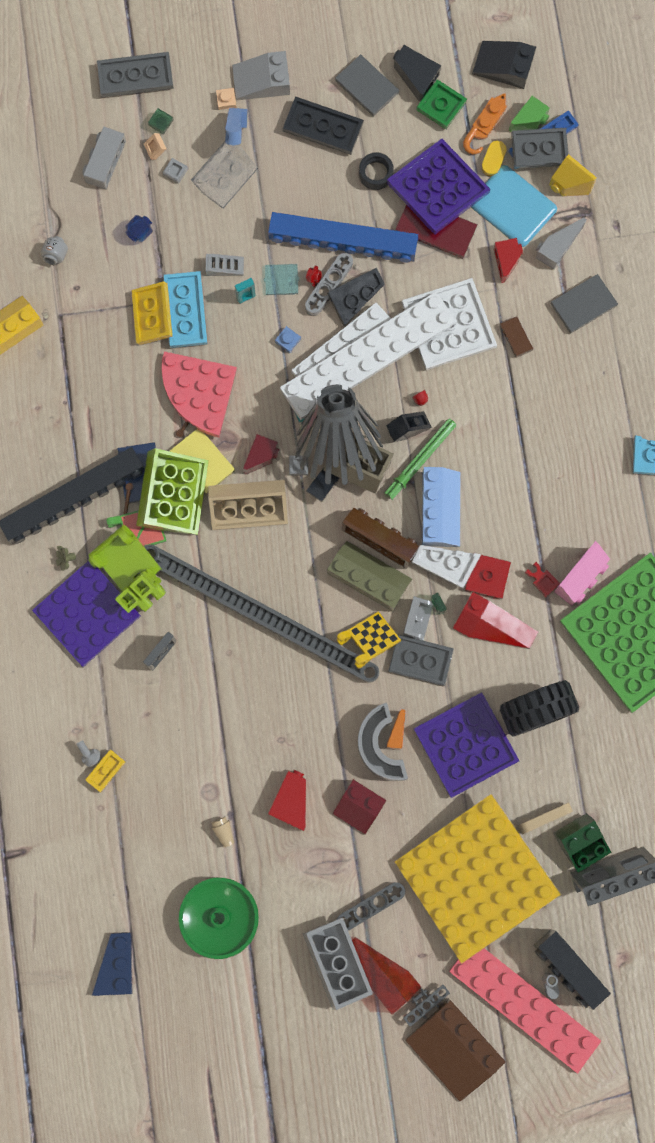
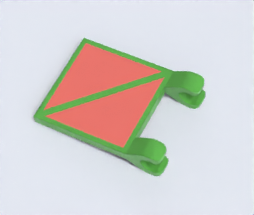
[106,510,167,546]

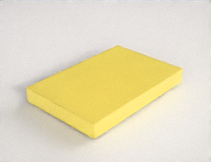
[170,428,235,494]

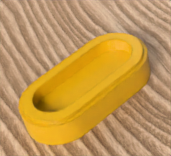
[482,141,507,176]

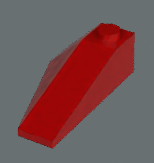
[452,592,538,649]

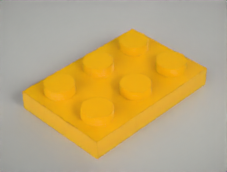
[131,281,173,345]

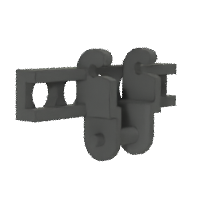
[403,984,450,1027]

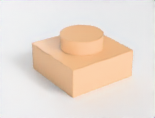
[216,88,237,110]
[144,133,166,160]

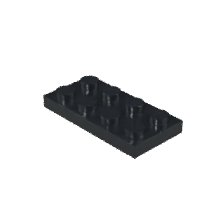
[283,96,364,155]

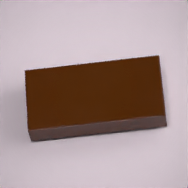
[500,316,533,358]

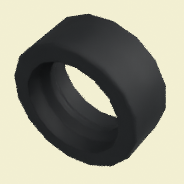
[359,152,394,190]

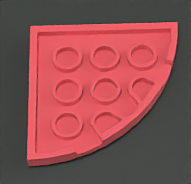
[162,351,237,438]

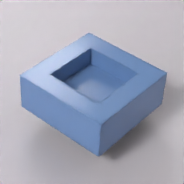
[275,326,301,353]

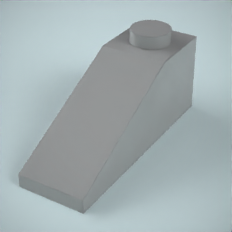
[536,218,587,270]

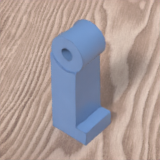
[225,108,248,145]

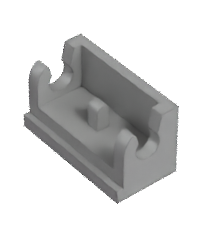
[403,596,433,641]

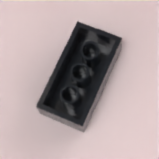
[533,929,611,1010]

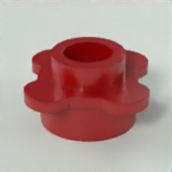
[306,265,322,287]

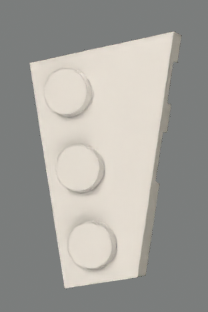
[412,545,481,589]

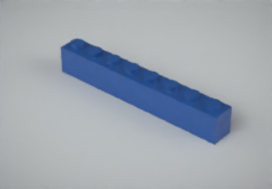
[268,212,418,263]

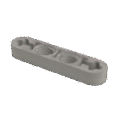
[305,253,353,316]

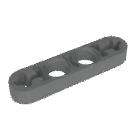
[337,882,405,931]

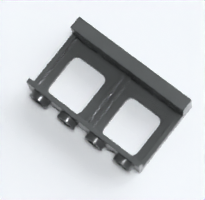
[570,846,655,906]

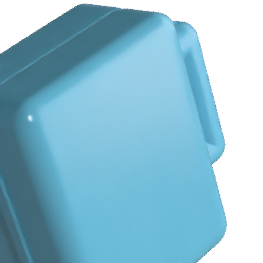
[471,165,557,247]

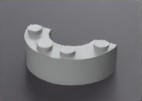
[358,703,408,781]

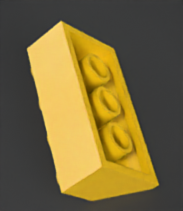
[0,296,44,355]

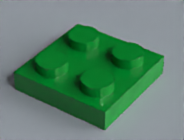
[416,79,467,130]

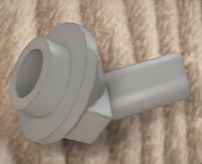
[76,740,100,767]

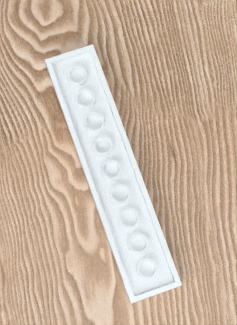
[280,292,457,420]

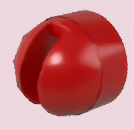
[412,390,428,406]

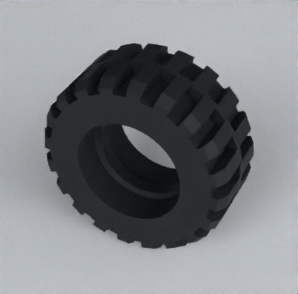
[500,680,579,737]

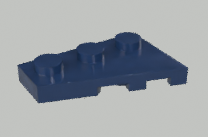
[92,932,133,996]

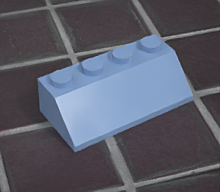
[422,467,460,547]

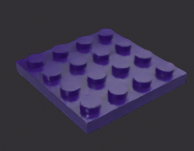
[387,139,491,234]
[32,560,141,668]
[413,692,520,798]

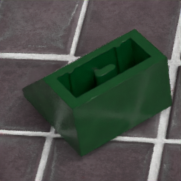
[553,813,612,873]

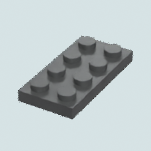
[97,52,174,97]

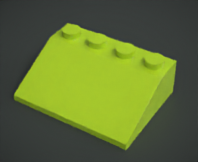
[136,448,209,535]

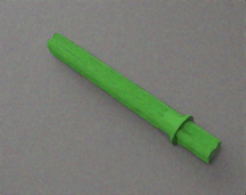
[384,419,456,500]

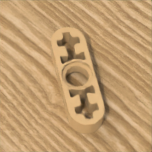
[517,802,573,835]

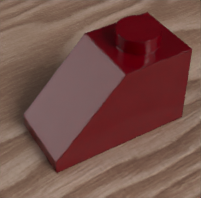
[243,434,280,474]

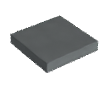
[143,632,176,671]

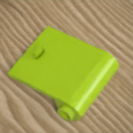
[88,525,162,591]

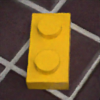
[85,749,126,793]

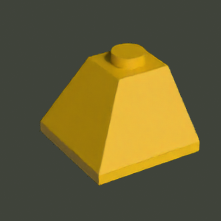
[549,154,597,196]

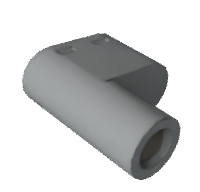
[542,973,559,999]

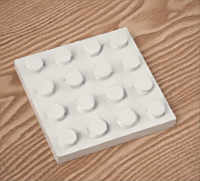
[402,278,497,370]

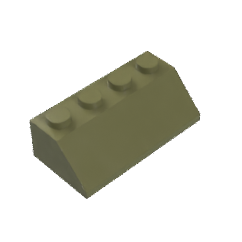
[327,541,412,612]

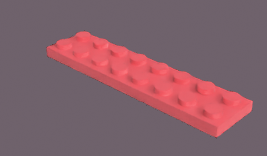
[449,948,601,1074]

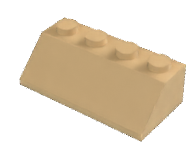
[209,480,288,530]

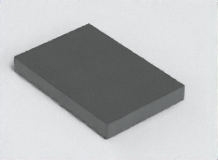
[335,54,399,117]
[511,128,568,169]
[550,274,618,334]
[388,634,454,686]

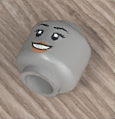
[41,236,68,265]

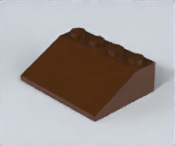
[405,999,506,1102]

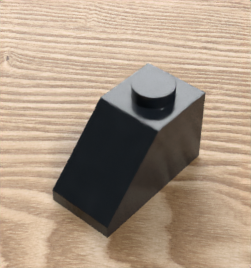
[386,411,432,442]

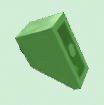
[509,96,550,132]

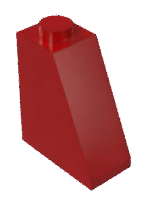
[268,770,306,831]

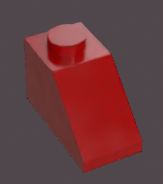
[493,238,523,283]

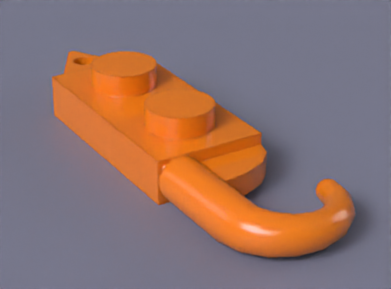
[463,93,507,155]

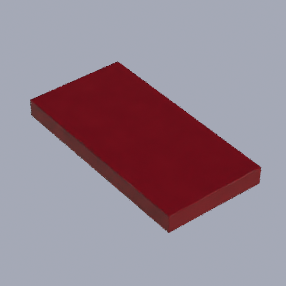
[395,205,478,259]

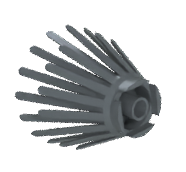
[295,384,383,485]

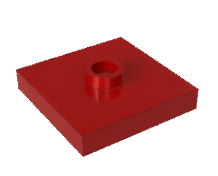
[465,555,511,600]

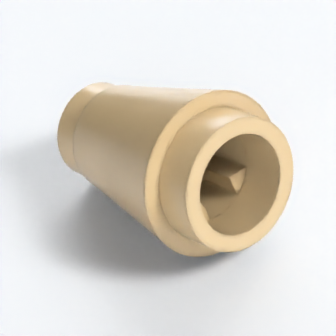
[211,817,235,848]

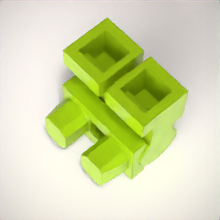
[115,568,166,613]

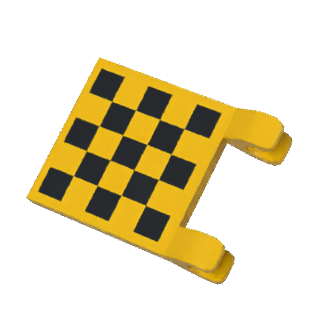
[337,611,401,669]

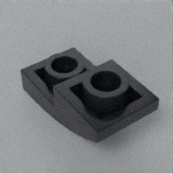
[306,468,340,502]

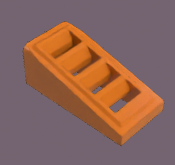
[386,709,406,750]

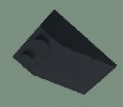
[472,41,536,89]

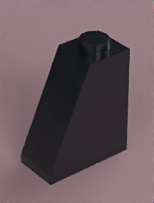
[393,45,441,102]

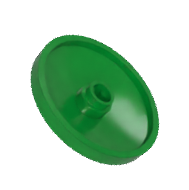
[179,877,259,959]

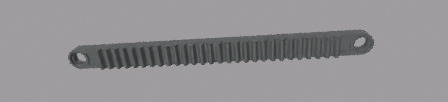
[144,544,379,683]

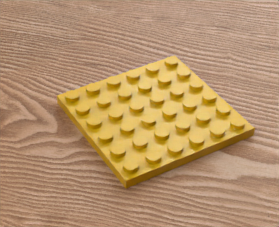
[395,794,561,963]

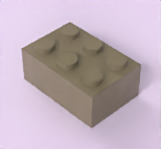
[324,436,394,494]

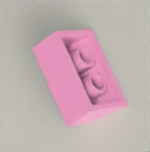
[554,541,610,606]

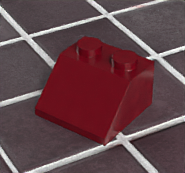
[332,779,387,835]

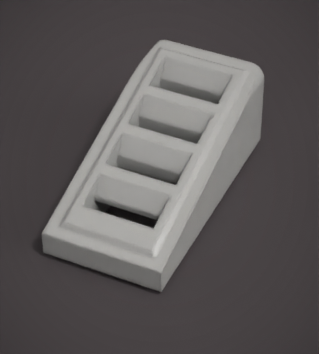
[206,254,244,276]

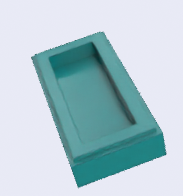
[235,277,256,304]

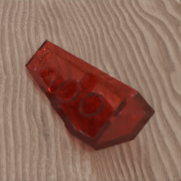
[352,937,421,1015]

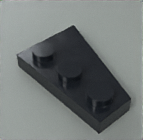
[327,267,385,327]

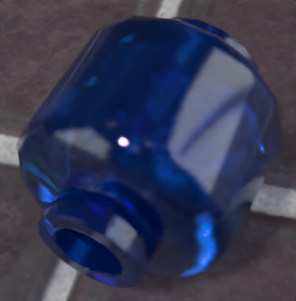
[125,215,153,243]

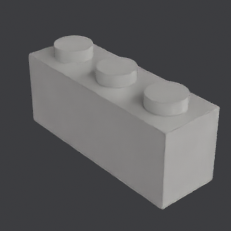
[82,126,126,189]

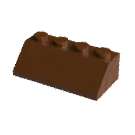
[342,508,419,569]

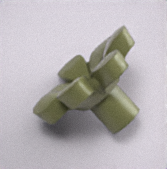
[56,546,76,571]

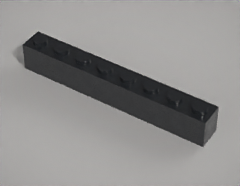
[0,447,145,544]

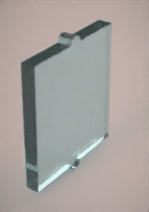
[264,264,300,295]

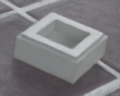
[163,158,188,184]
[289,456,308,476]

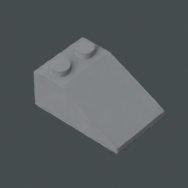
[232,51,290,100]

